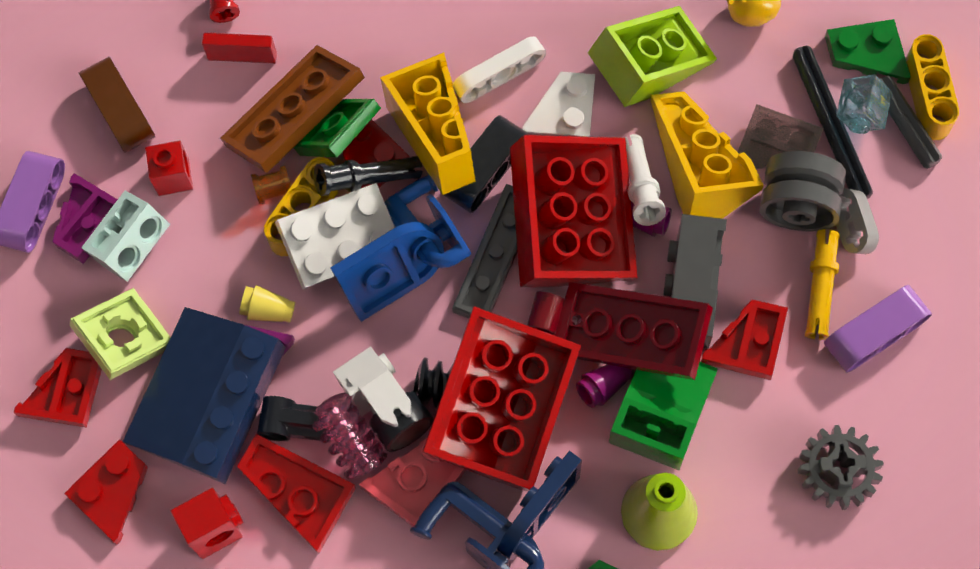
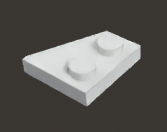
[523,72,595,137]

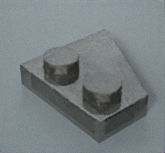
[738,104,824,169]

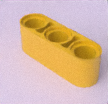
[906,34,959,140]
[264,157,339,257]

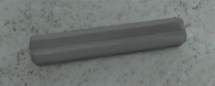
[873,76,942,169]

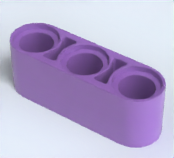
[0,151,65,253]
[824,285,932,373]

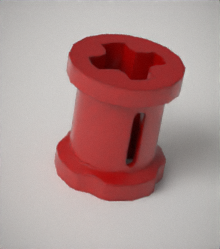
[209,0,240,23]

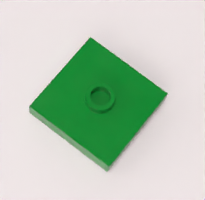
[293,99,381,158]

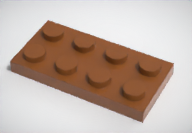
[220,45,365,173]

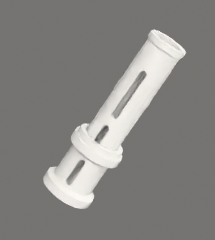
[625,134,666,226]

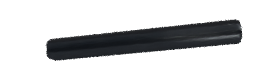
[793,45,873,199]

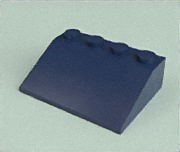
[123,307,286,484]

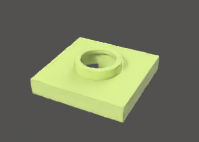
[69,288,171,380]

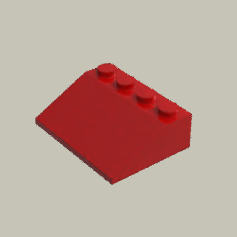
[510,135,638,287]
[423,306,581,492]

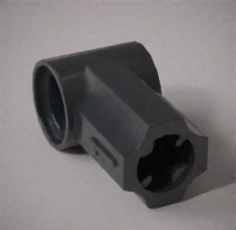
[257,396,335,442]

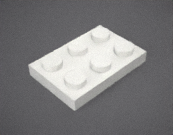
[275,183,395,290]

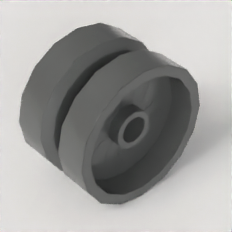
[760,151,846,231]

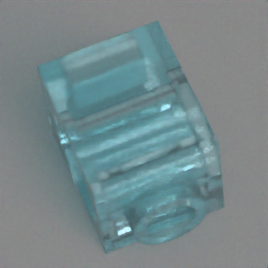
[836,74,893,134]

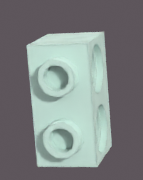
[81,190,170,282]

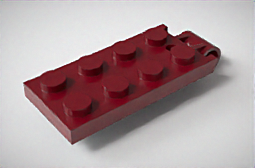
[527,282,713,380]

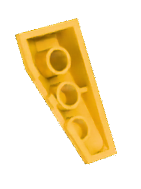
[650,91,764,219]

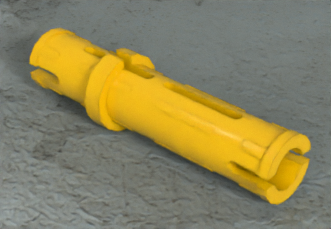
[805,229,840,340]

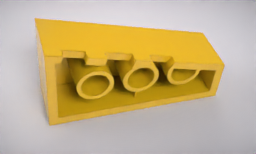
[380,52,476,195]

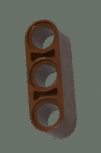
[78,57,156,153]

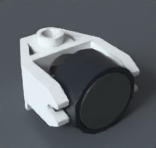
[333,346,434,452]

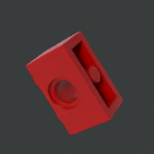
[170,487,244,560]

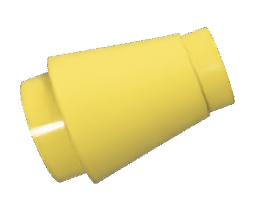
[239,285,295,323]

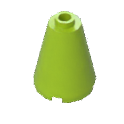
[621,473,698,551]

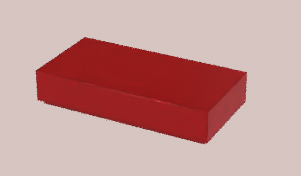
[202,33,277,64]

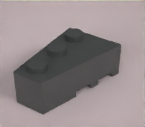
[663,214,727,348]

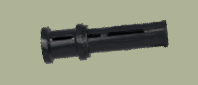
[313,156,423,196]

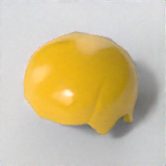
[727,0,781,27]

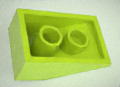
[587,6,717,107]

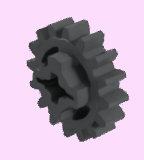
[798,425,884,510]

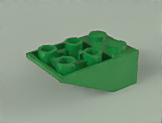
[609,362,718,470]

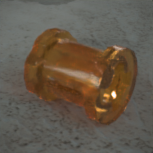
[251,165,291,205]

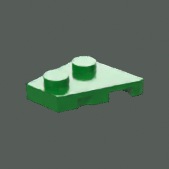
[825,19,911,84]

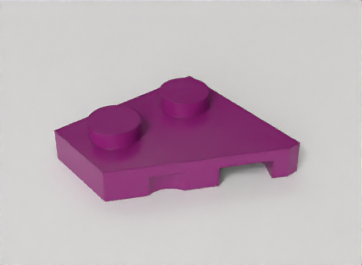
[52,173,118,264]

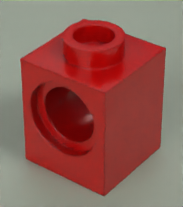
[145,140,193,196]

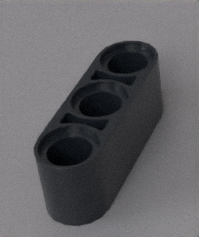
[441,115,530,213]

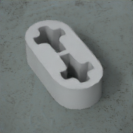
[836,188,879,255]

